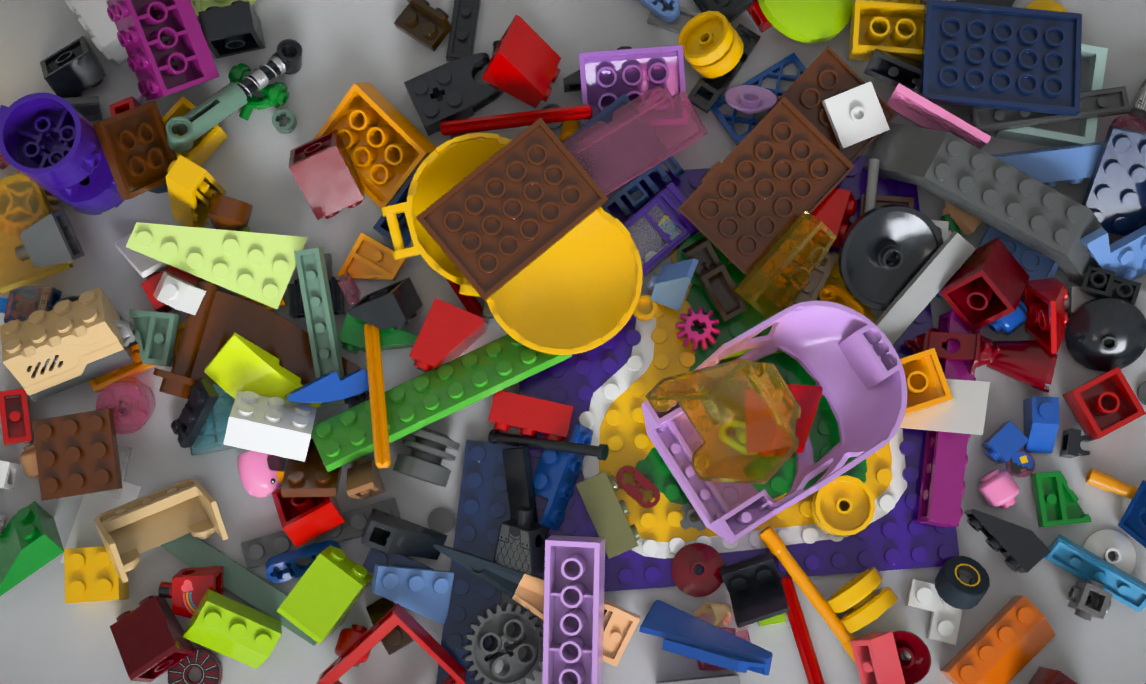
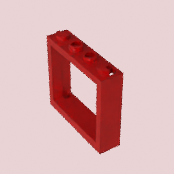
[316,603,467,684]

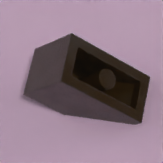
[366,597,414,655]

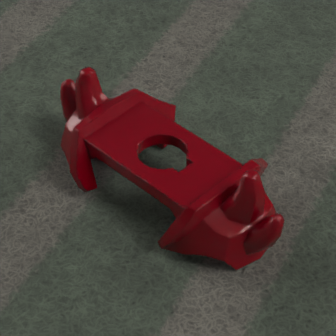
[904,328,1001,375]

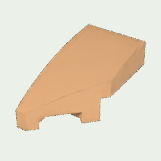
[942,201,982,235]

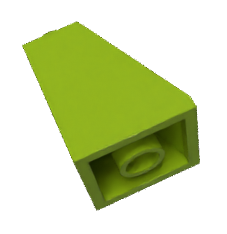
[277,545,373,644]

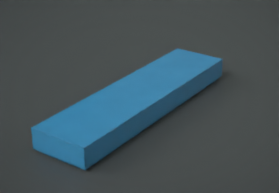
[1044,534,1146,613]

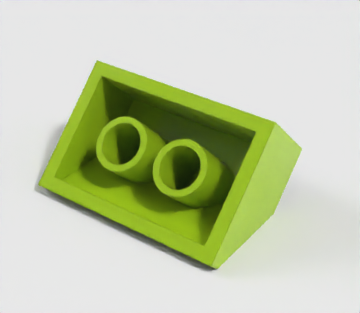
[182,589,282,669]

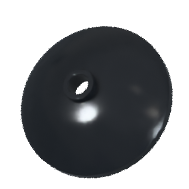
[1065,296,1146,372]

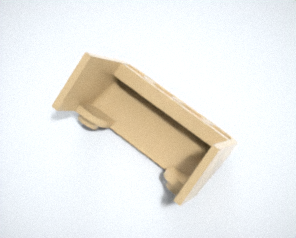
[94,479,229,583]

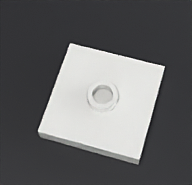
[822,81,890,149]

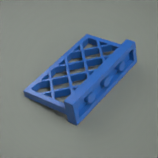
[711,53,806,146]

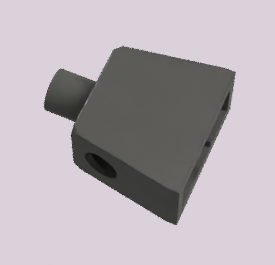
[15,209,85,268]

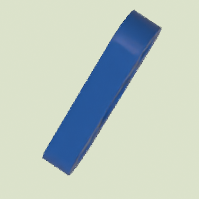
[266,540,341,583]

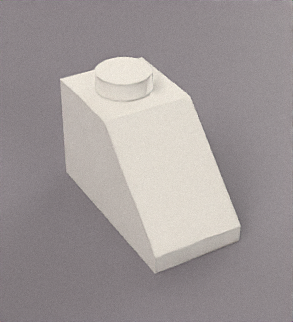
[153,271,206,315]

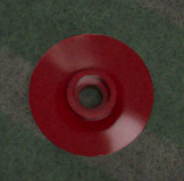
[671,543,725,597]
[893,630,931,684]

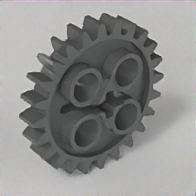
[461,603,543,684]

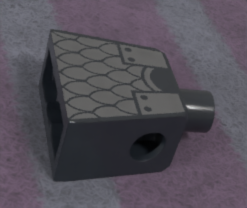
[494,506,548,575]

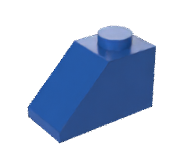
[1023,397,1060,454]

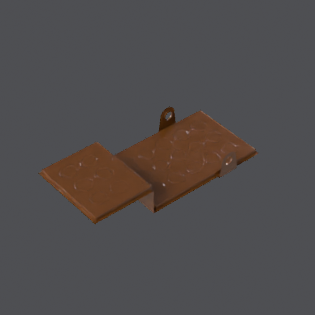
[678,46,897,279]

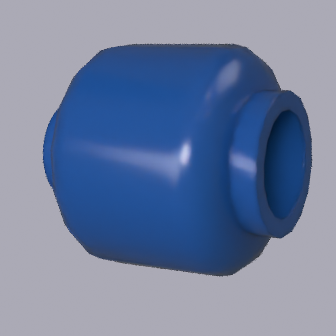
[987,301,1028,335]

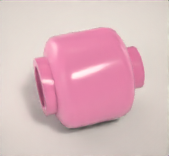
[978,468,1020,510]

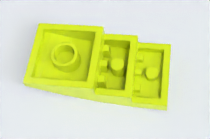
[204,332,322,408]

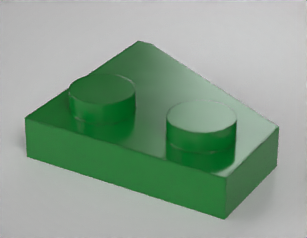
[1031,471,1091,527]

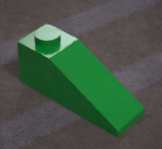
[338,313,418,354]

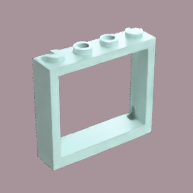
[995,44,1108,147]

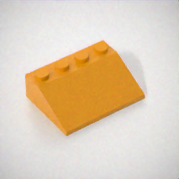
[313,82,437,208]

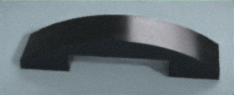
[686,23,761,113]

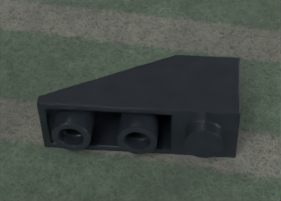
[361,508,447,560]
[964,509,1050,573]

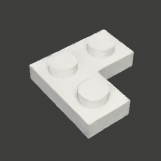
[906,579,962,645]

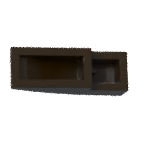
[681,237,747,322]

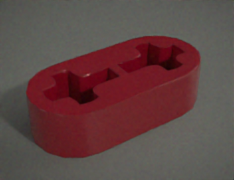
[616,466,660,508]

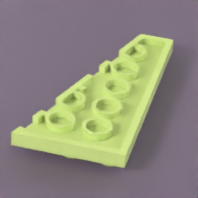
[126,222,308,310]

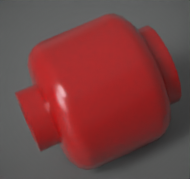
[334,624,371,667]

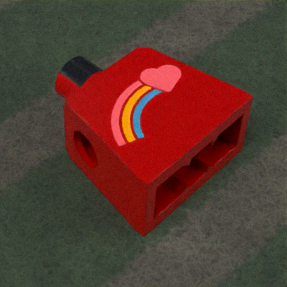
[158,566,223,619]

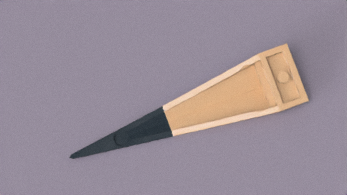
[433,543,640,667]

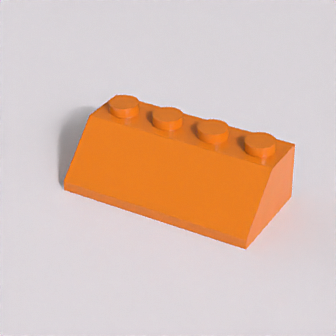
[940,595,1055,684]

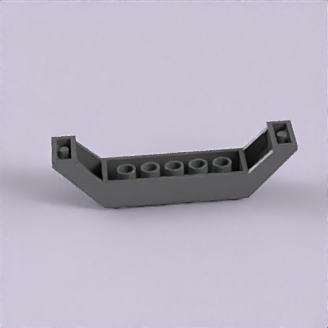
[863,123,1113,287]

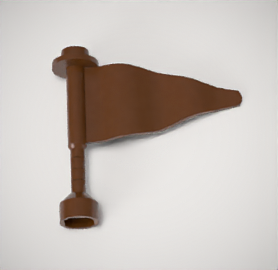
[153,194,368,399]

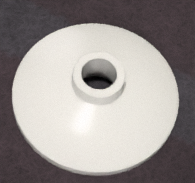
[1082,529,1136,574]

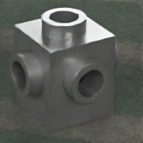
[1067,579,1113,621]

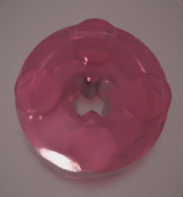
[96,377,156,434]

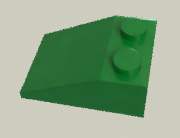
[0,501,64,596]

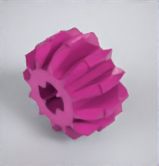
[675,306,720,351]

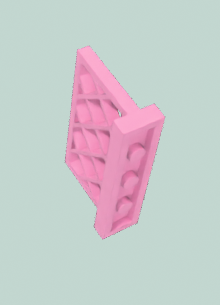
[886,83,991,149]

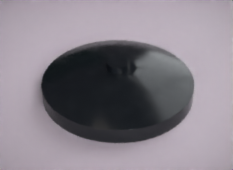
[838,204,943,311]

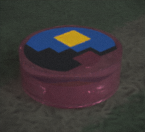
[1006,451,1035,478]

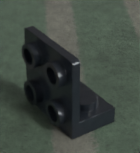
[720,552,790,628]

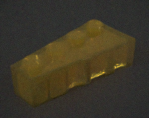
[734,211,837,320]

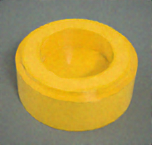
[633,294,658,321]

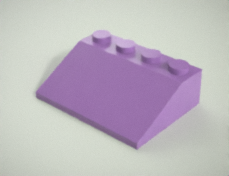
[579,45,688,128]

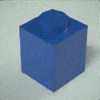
[981,421,1029,464]

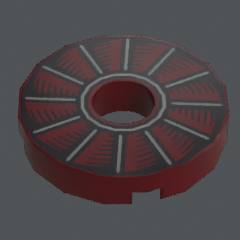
[168,647,222,684]

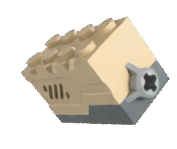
[0,287,136,402]

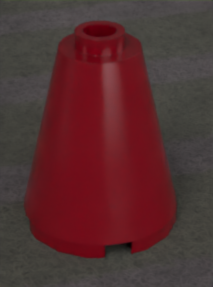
[986,340,1058,393]

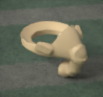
[691,602,732,628]

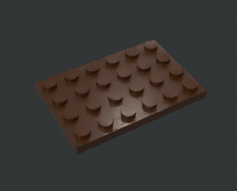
[416,117,609,301]

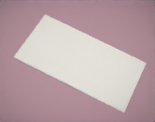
[899,379,990,435]
[60,481,141,563]

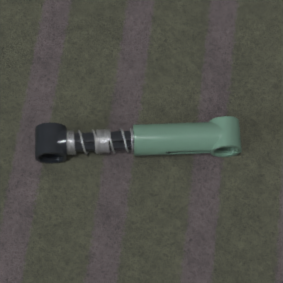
[166,39,302,152]

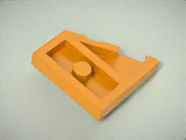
[337,232,407,281]

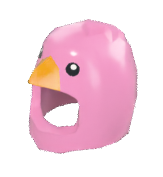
[237,451,285,498]

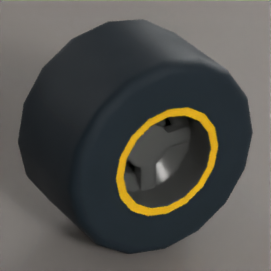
[935,556,990,610]

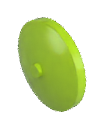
[758,0,853,44]

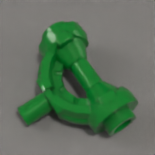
[228,63,289,121]

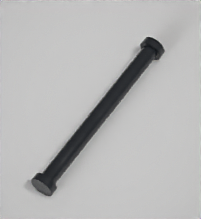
[488,429,609,461]

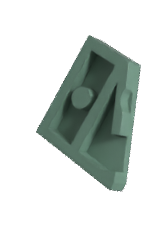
[129,309,180,367]

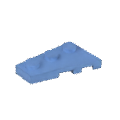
[371,564,454,625]

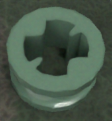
[272,108,297,134]

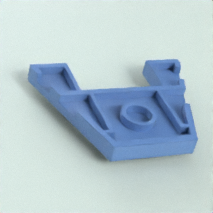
[1081,225,1146,281]

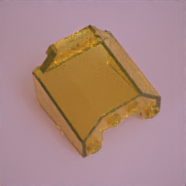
[645,359,801,485]

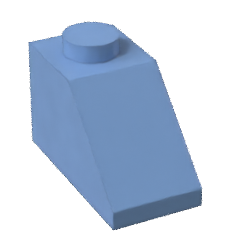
[649,259,699,311]

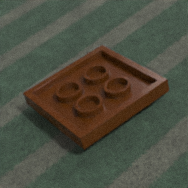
[93,101,177,201]
[32,408,123,501]

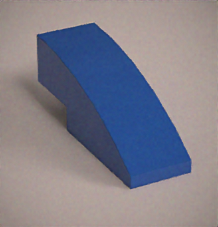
[284,368,369,403]

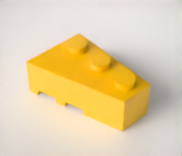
[166,155,226,228]

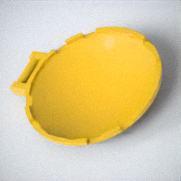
[381,133,512,285]
[459,207,643,355]

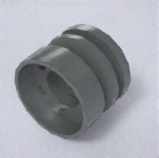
[393,428,460,487]

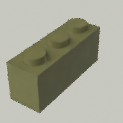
[576,471,641,559]

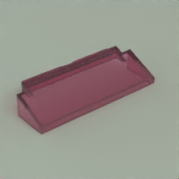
[563,86,708,195]

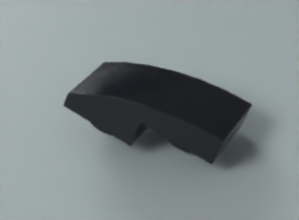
[1081,265,1142,305]

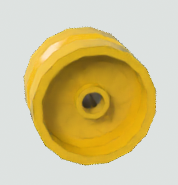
[678,11,744,79]
[810,475,875,537]
[826,567,898,633]

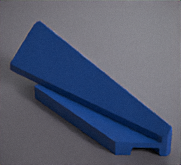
[639,600,773,676]

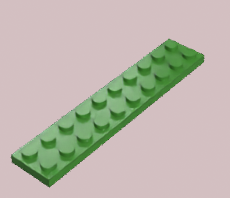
[311,334,572,472]

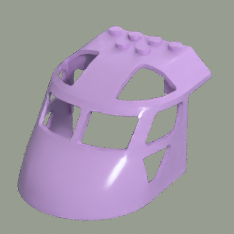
[641,301,907,543]

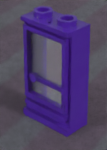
[623,182,699,279]

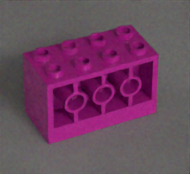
[107,0,220,101]

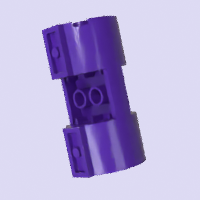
[0,93,124,215]

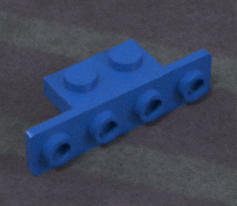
[532,424,593,531]

